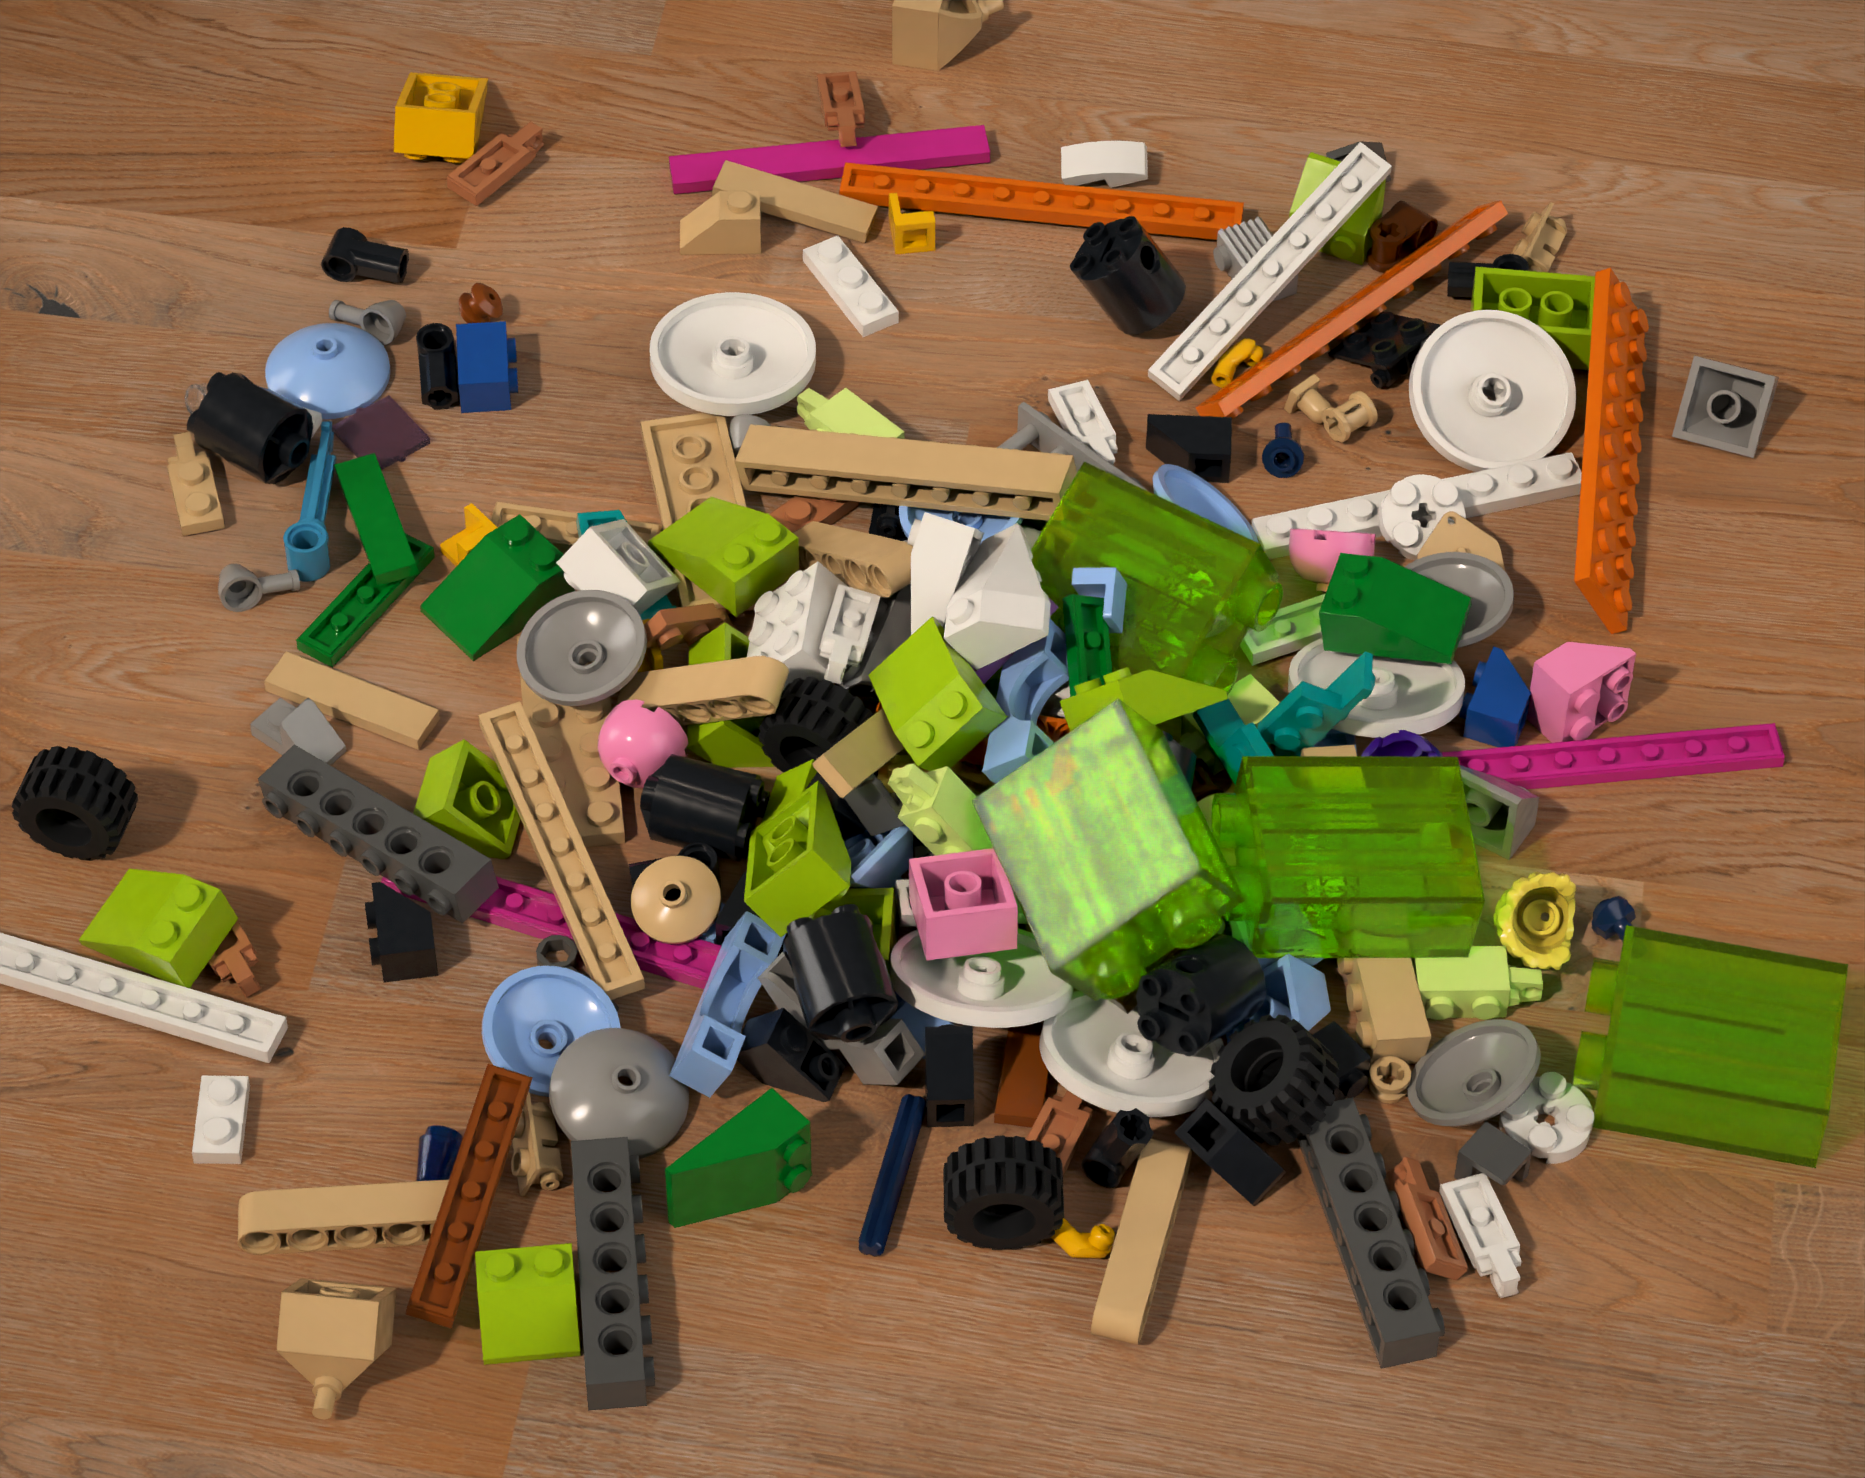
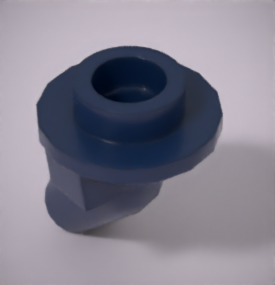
[1262,423,1304,478]
[1592,896,1648,959]

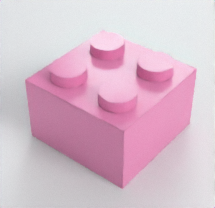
[909,847,1018,961]

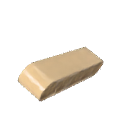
[793,521,913,597]
[616,656,789,726]
[1091,1139,1192,1345]
[238,1180,449,1255]

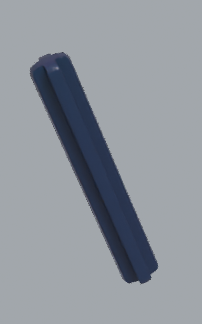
[858,1094,926,1257]

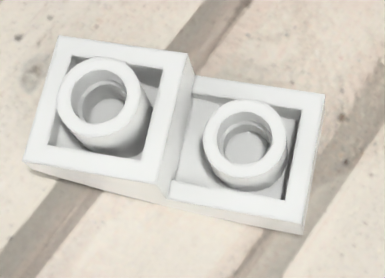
[1061,141,1148,188]

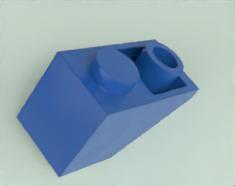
[1459,646,1531,748]

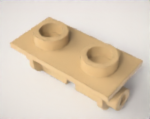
[1510,202,1567,272]
[511,1092,563,1196]

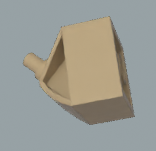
[892,0,1004,71]
[276,1278,396,1420]

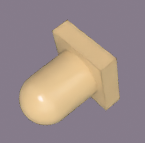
[1284,374,1331,424]

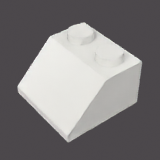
[556,519,681,615]

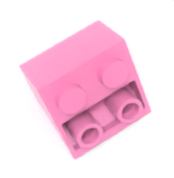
[1527,642,1636,743]

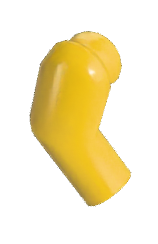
[1211,338,1264,388]
[1051,1218,1116,1259]

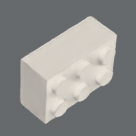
[747,562,847,690]

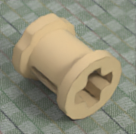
[1322,391,1378,443]

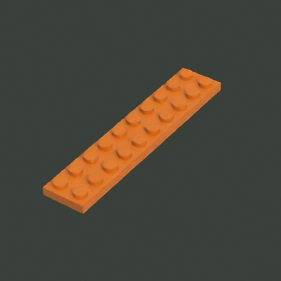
[1574,267,1649,634]

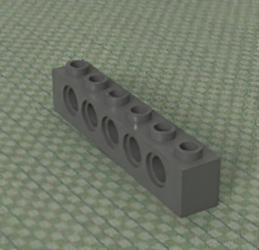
[258,745,499,923]
[1297,1097,1445,1369]
[571,1137,655,1411]

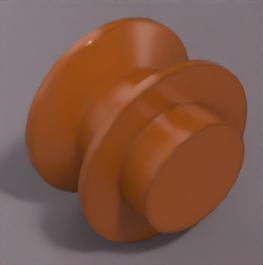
[459,283,503,323]

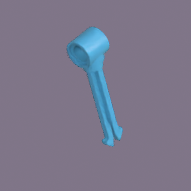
[283,421,336,582]

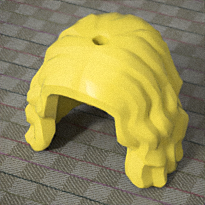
[1493,872,1576,970]

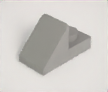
[250,698,346,765]

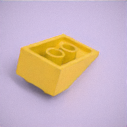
[394,72,488,163]

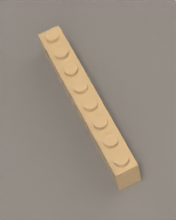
[735,424,1080,523]
[1291,745,1431,1067]

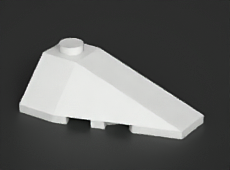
[907,512,984,635]
[944,523,1051,670]

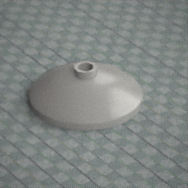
[1405,552,1514,648]
[517,590,647,706]
[1407,1019,1541,1127]
[549,1028,689,1159]

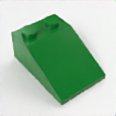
[420,514,575,661]
[1319,553,1472,664]
[665,1088,812,1228]

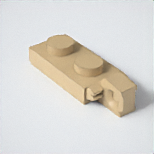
[167,432,225,536]

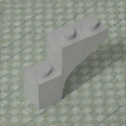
[758,952,925,1085]

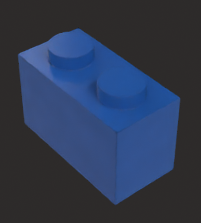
[456,321,518,413]

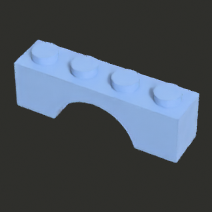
[982,619,1069,797]
[669,911,786,1098]

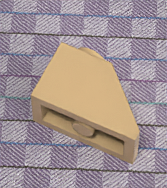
[680,190,761,255]

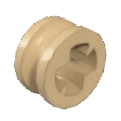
[1368,1056,1411,1104]

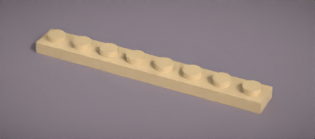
[478,701,645,1000]

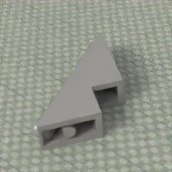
[835,540,911,703]

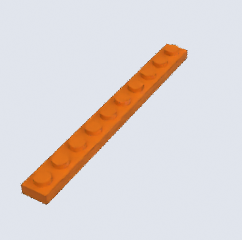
[839,162,1244,240]
[1195,200,1508,419]

